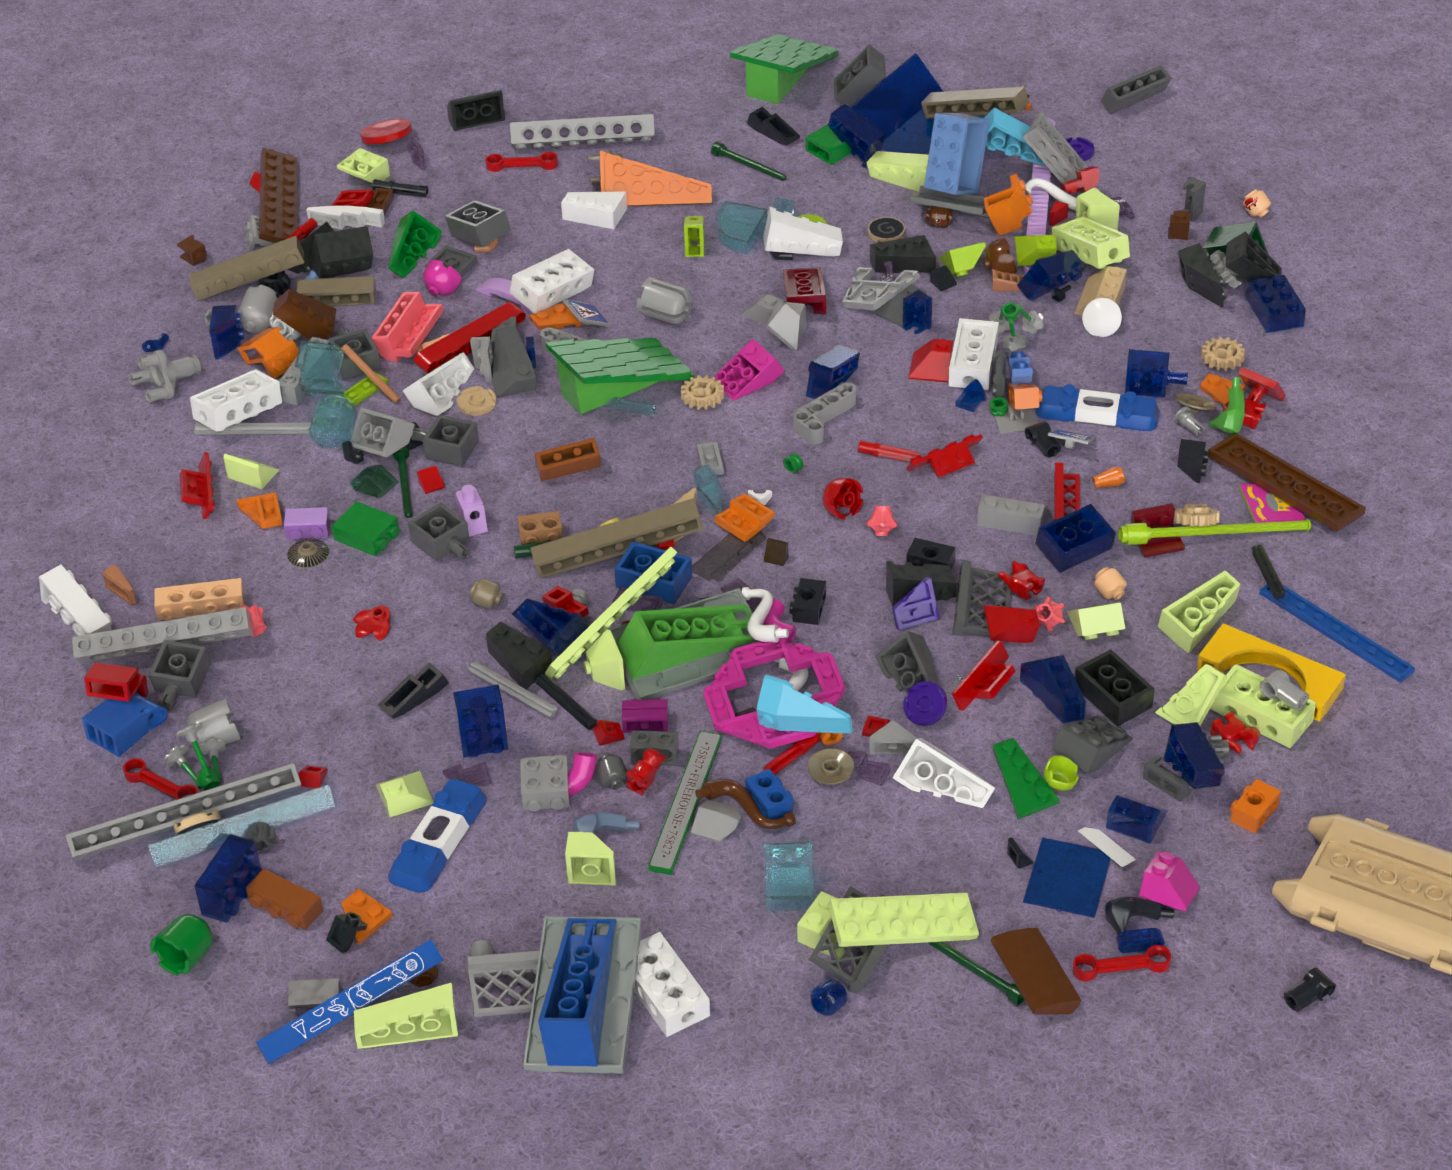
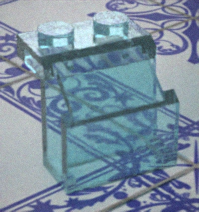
[296,341,345,397]
[764,842,815,911]

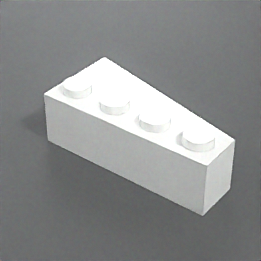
[763,207,843,256]
[39,565,113,636]

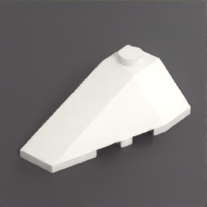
[403,352,474,416]
[893,738,995,808]

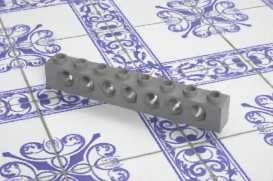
[510,114,655,150]
[72,607,254,664]

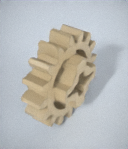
[1201,337,1245,371]
[681,375,724,410]
[1174,503,1220,527]

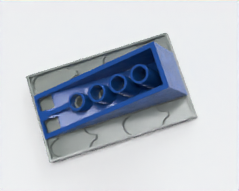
[523,916,642,1074]

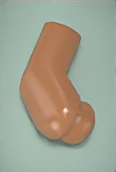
[474,239,499,253]

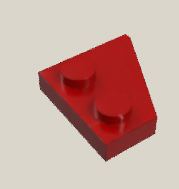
[331,189,374,207]

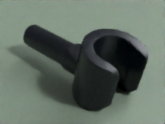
[1052,285,1071,302]

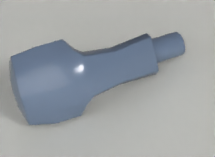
[572,812,639,835]

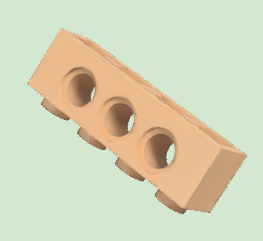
[154,578,245,620]

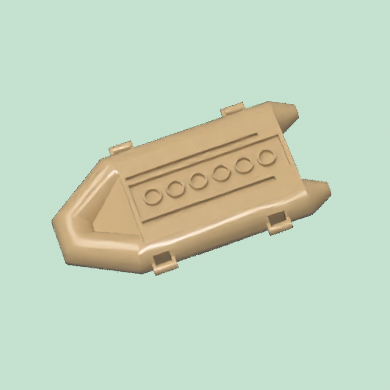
[1272,813,1452,975]

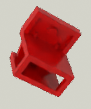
[84,662,148,702]

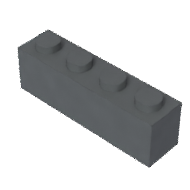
[1101,65,1171,114]

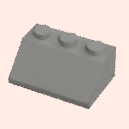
[350,407,415,458]
[977,494,1048,536]

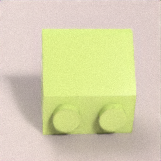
[1067,603,1125,640]
[565,832,616,885]
[797,891,846,959]

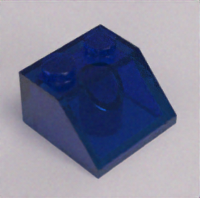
[209,305,245,360]
[1106,795,1168,844]

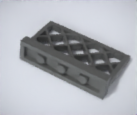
[910,185,989,217]
[952,560,1012,637]
[809,886,886,994]

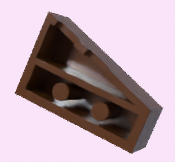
[273,289,336,340]

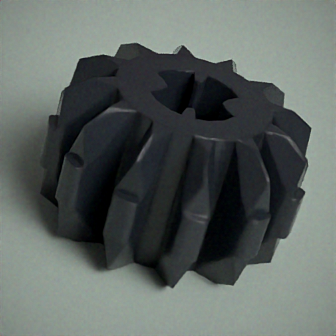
[258,271,291,298]

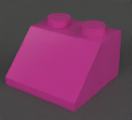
[1139,851,1200,912]

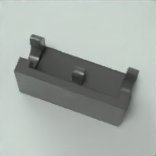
[1182,176,1206,222]
[1143,755,1196,802]

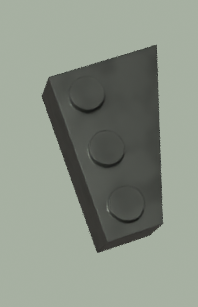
[1225,231,1282,290]
[870,235,936,274]
[886,561,956,607]
[486,621,552,689]

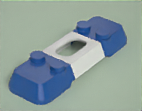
[1036,384,1160,431]
[388,779,487,893]

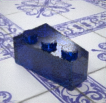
[806,345,860,399]
[512,598,589,657]
[1163,722,1225,789]

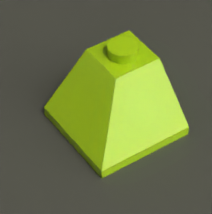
[1014,235,1057,266]
[939,242,986,277]

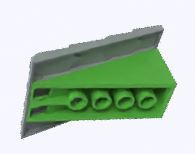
[608,588,759,700]

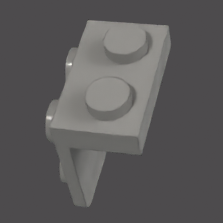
[520,755,570,812]

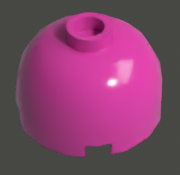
[423,260,462,296]

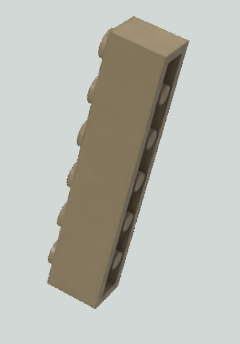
[921,86,1029,119]
[190,236,305,301]

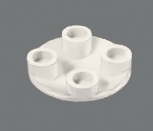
[1082,298,1122,337]

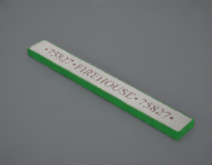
[648,731,722,875]

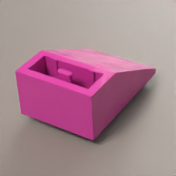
[714,339,785,401]

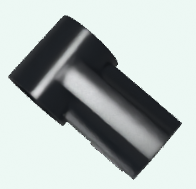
[1025,421,1061,458]
[1283,968,1336,1012]

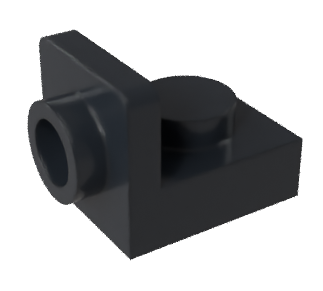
[326,912,367,953]

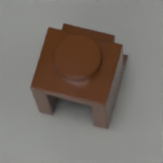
[1168,210,1190,240]
[177,235,207,266]

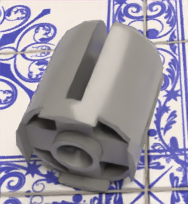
[637,277,692,325]

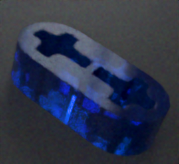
[1116,928,1165,953]

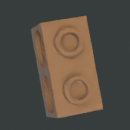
[517,511,563,545]

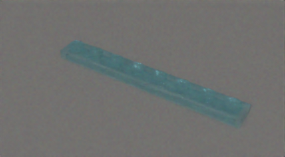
[147,784,336,868]

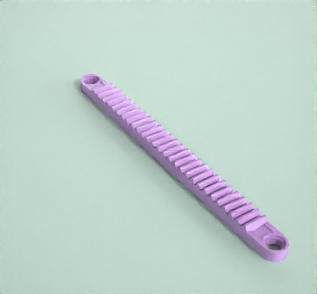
[1023,118,1055,276]

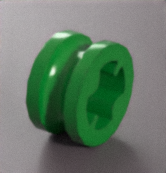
[990,397,1008,416]
[783,453,803,474]

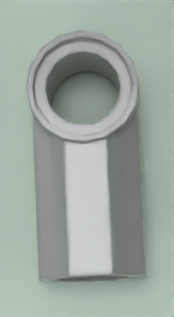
[1260,670,1309,711]

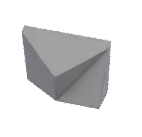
[766,301,807,351]

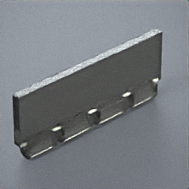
[692,531,766,582]

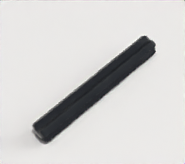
[1252,545,1286,600]
[536,673,597,730]

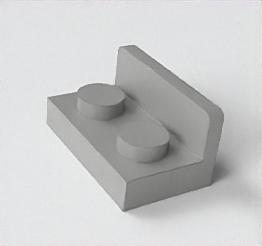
[244,215,275,251]
[470,337,494,382]

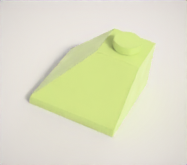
[583,630,625,690]
[376,771,434,818]

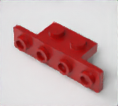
[906,434,983,478]
[179,452,215,519]
[952,641,1016,711]

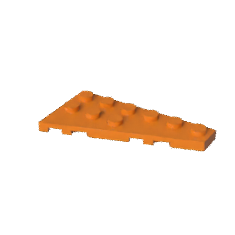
[600,151,712,206]

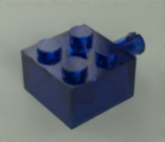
[1125,349,1188,398]

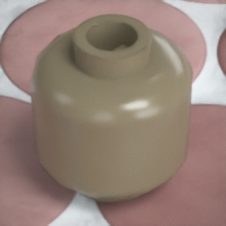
[469,578,503,609]

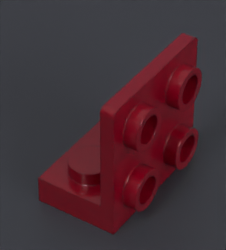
[1131,503,1185,557]

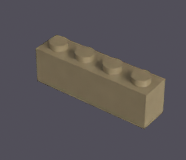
[296,276,376,306]

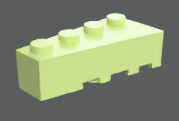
[867,151,929,192]
[1158,571,1241,653]
[354,982,458,1049]

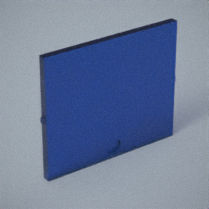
[1023,837,1111,918]

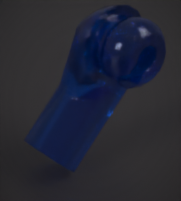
[142,333,169,352]

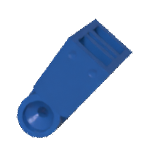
[82,692,168,757]

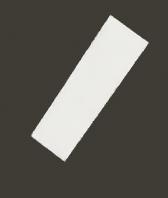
[1078,827,1136,867]

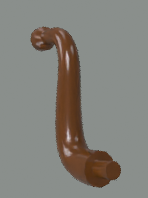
[695,779,796,829]

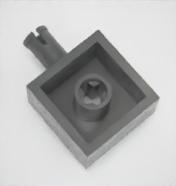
[329,328,381,380]
[411,414,479,466]
[408,502,471,561]
[149,640,211,710]

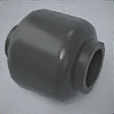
[595,754,627,790]

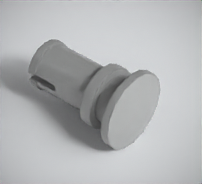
[1174,406,1205,437]

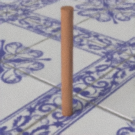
[341,344,401,404]

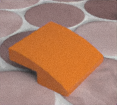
[714,493,775,542]

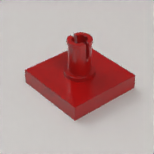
[1238,367,1286,404]

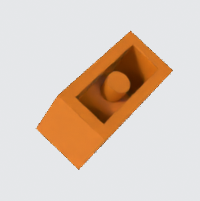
[1008,382,1042,409]
[1230,778,1281,834]

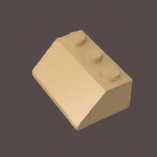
[1075,266,1127,316]

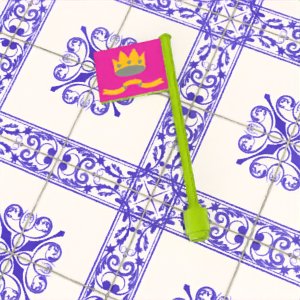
[1118,483,1311,545]

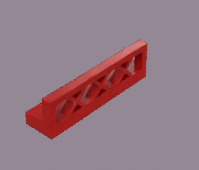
[1054,462,1080,534]

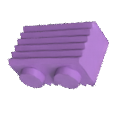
[284,507,330,539]

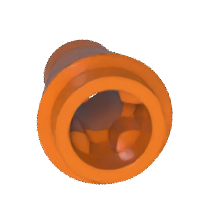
[1092,466,1125,488]

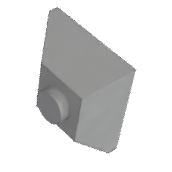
[741,293,787,325]

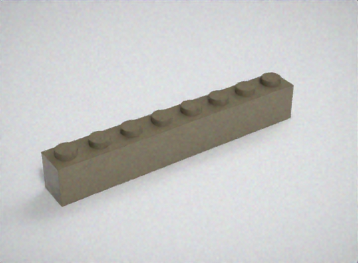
[531,498,704,578]

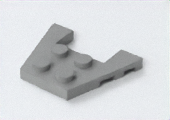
[842,267,920,311]

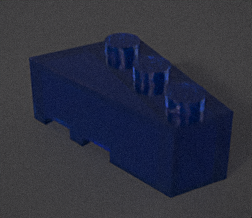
[828,103,886,168]
[1017,250,1086,301]
[1020,655,1086,724]

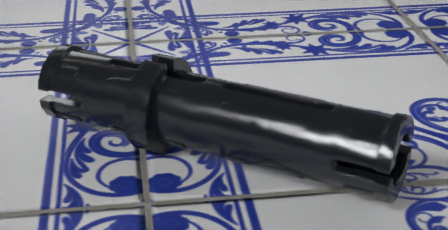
[372,179,428,197]

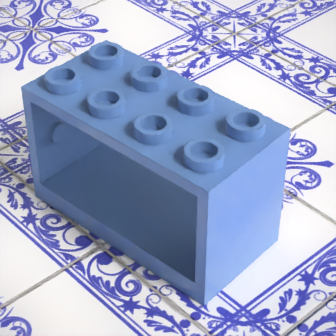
[924,113,990,195]

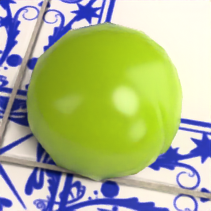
[1043,755,1079,791]

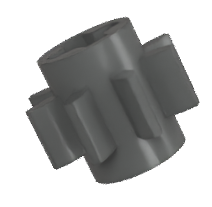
[1203,735,1229,763]
[247,822,276,851]

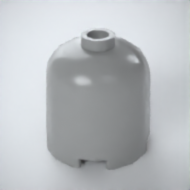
[236,285,278,334]
[186,699,241,745]

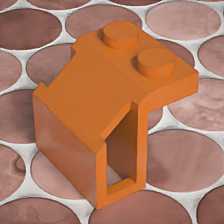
[984,173,1033,235]
[237,327,300,379]

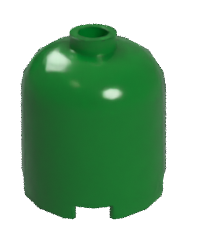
[150,914,213,976]

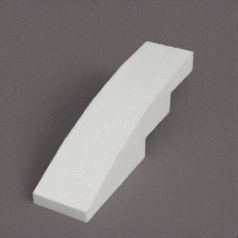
[306,206,385,230]

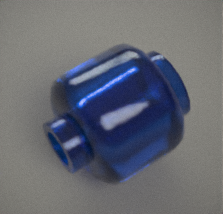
[810,979,847,1016]

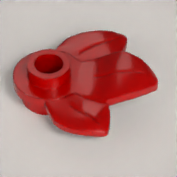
[353,605,391,641]

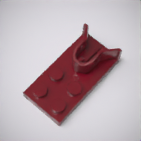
[783,267,827,315]

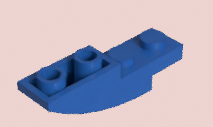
[1007,351,1033,384]

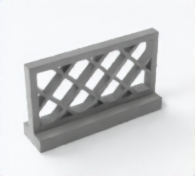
[1023,111,1088,183]
[465,950,540,1017]

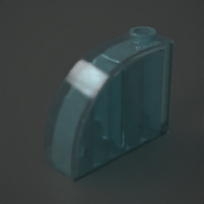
[716,201,767,255]

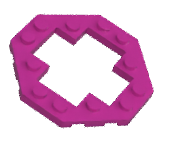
[703,638,846,749]

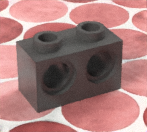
[630,731,679,766]

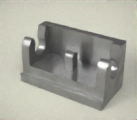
[288,978,342,1012]

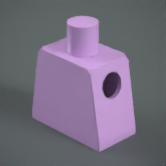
[455,485,488,537]

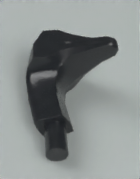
[1105,896,1174,942]

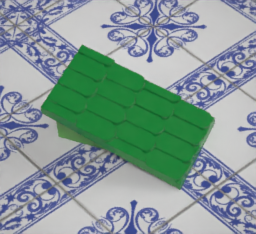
[730,34,839,104]
[545,338,695,414]

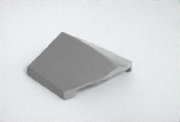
[691,800,741,842]

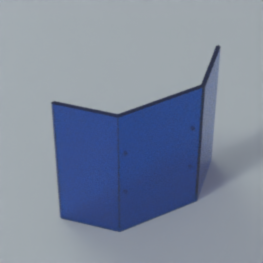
[849,53,1030,155]

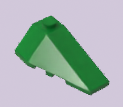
[388,210,442,278]

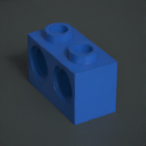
[745,769,794,819]

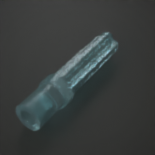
[600,397,656,416]

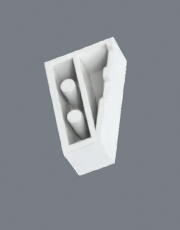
[561,192,627,229]

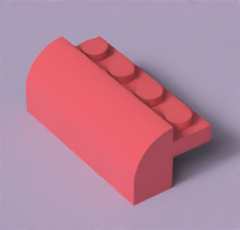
[372,292,444,362]

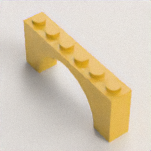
[1197,623,1346,722]

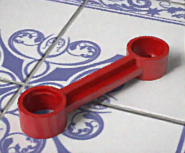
[485,152,558,172]
[123,758,199,800]
[1072,945,1171,981]

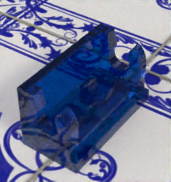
[902,290,932,334]

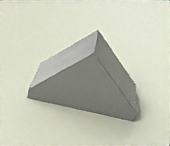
[870,720,916,755]

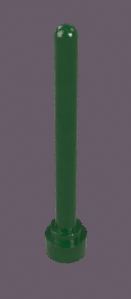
[711,141,787,181]
[393,445,412,518]
[929,941,1025,1006]

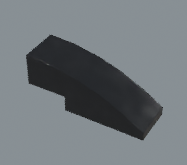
[747,107,800,146]
[378,663,449,719]

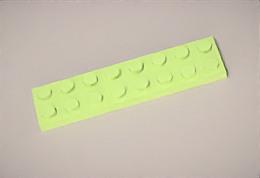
[545,547,677,680]

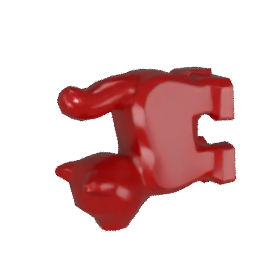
[1223,396,1266,429]
[998,561,1045,600]
[1210,711,1260,754]
[626,748,666,796]

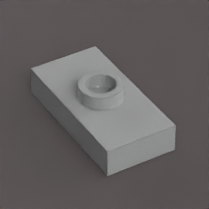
[697,442,724,477]

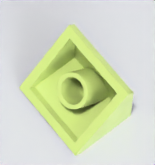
[223,454,279,489]

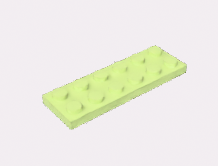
[828,893,979,947]

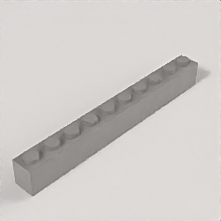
[66,763,301,861]

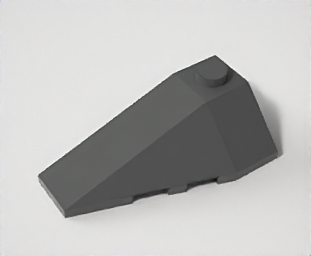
[492,325,536,398]
[875,631,938,694]

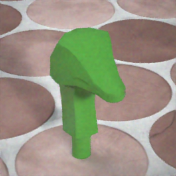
[1208,377,1245,434]

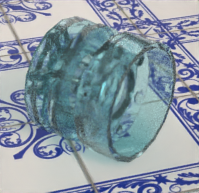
[309,395,357,448]

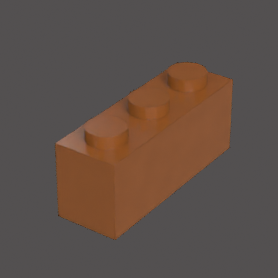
[535,438,600,481]
[246,869,323,930]

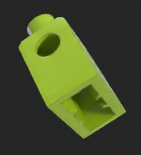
[684,216,705,257]

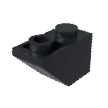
[1177,439,1209,483]

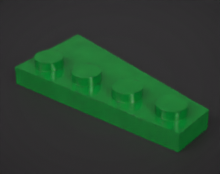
[993,738,1059,819]

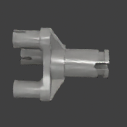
[128,349,201,403]

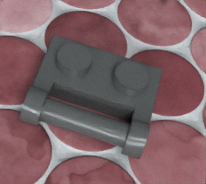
[992,351,1007,398]

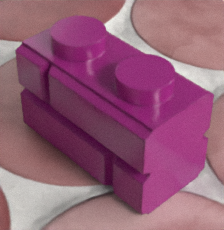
[622,698,668,733]

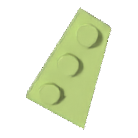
[1155,664,1228,735]

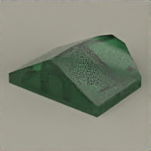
[349,464,399,498]

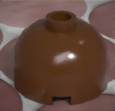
[983,237,1017,273]

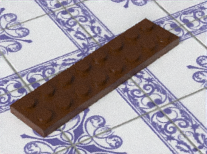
[259,148,297,243]
[1208,433,1366,532]

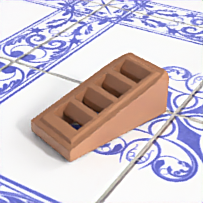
[992,269,1031,291]
[103,564,136,605]

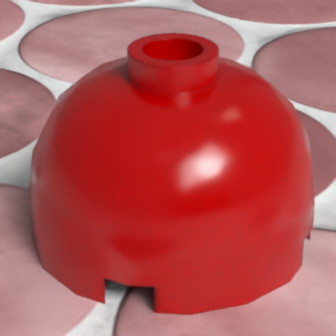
[822,477,863,520]

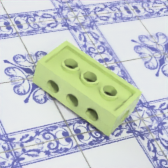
[1052,216,1130,269]
[1210,664,1316,748]

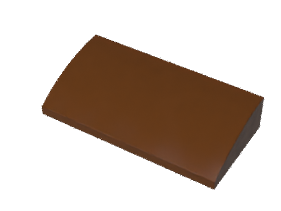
[990,928,1082,1014]

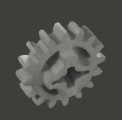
[1210,250,1243,289]

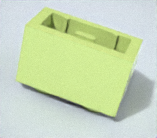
[337,148,390,183]
[1076,188,1120,231]

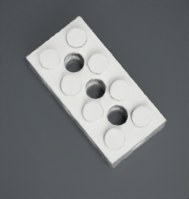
[510,249,594,314]
[949,318,999,390]
[190,369,282,432]
[634,932,710,1037]

